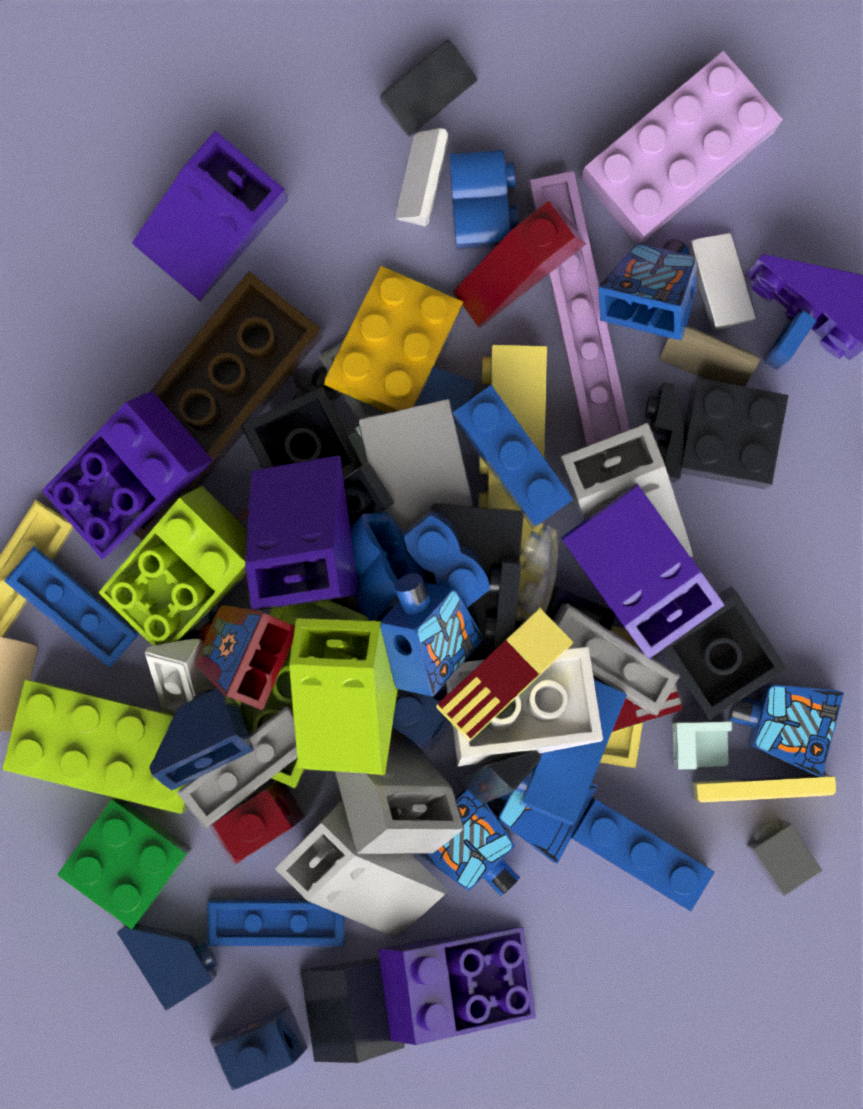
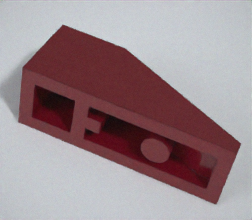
[452,201,586,328]

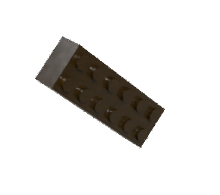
[134,271,323,541]

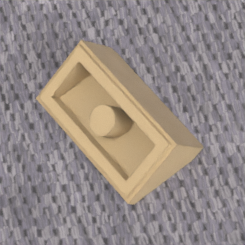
[0,637,38,732]

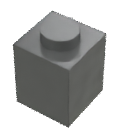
[747,820,823,896]

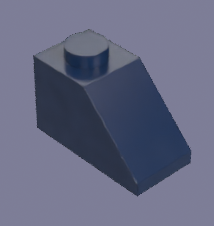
[149,688,254,791]
[117,924,218,1011]

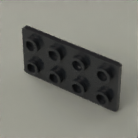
[425,503,524,689]

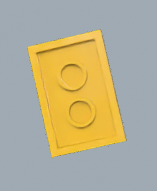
[324,266,463,413]

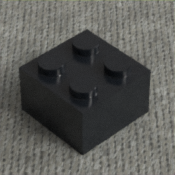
[681,378,789,489]
[663,586,788,720]

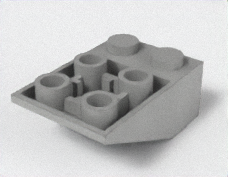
[558,423,693,557]
[335,727,464,854]
[275,799,448,938]

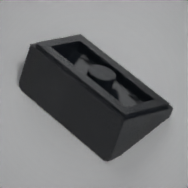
[380,39,478,137]
[459,751,542,803]

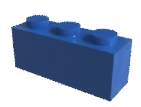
[453,385,573,530]
[515,680,627,826]
[571,797,715,912]

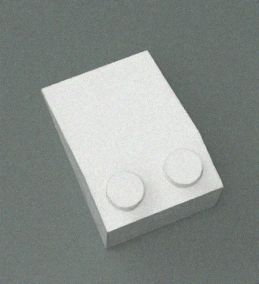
[446,647,603,766]

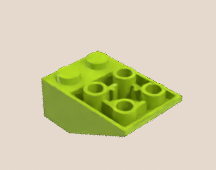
[98,486,247,646]
[289,618,398,775]

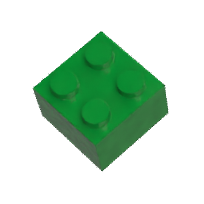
[57,798,192,930]

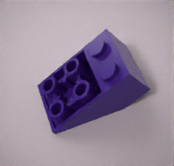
[132,130,288,302]
[745,254,863,360]
[41,391,213,560]
[245,456,360,609]
[561,483,724,659]
[378,927,536,1045]

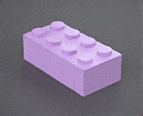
[581,51,783,245]

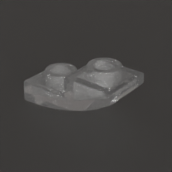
[516,525,558,622]

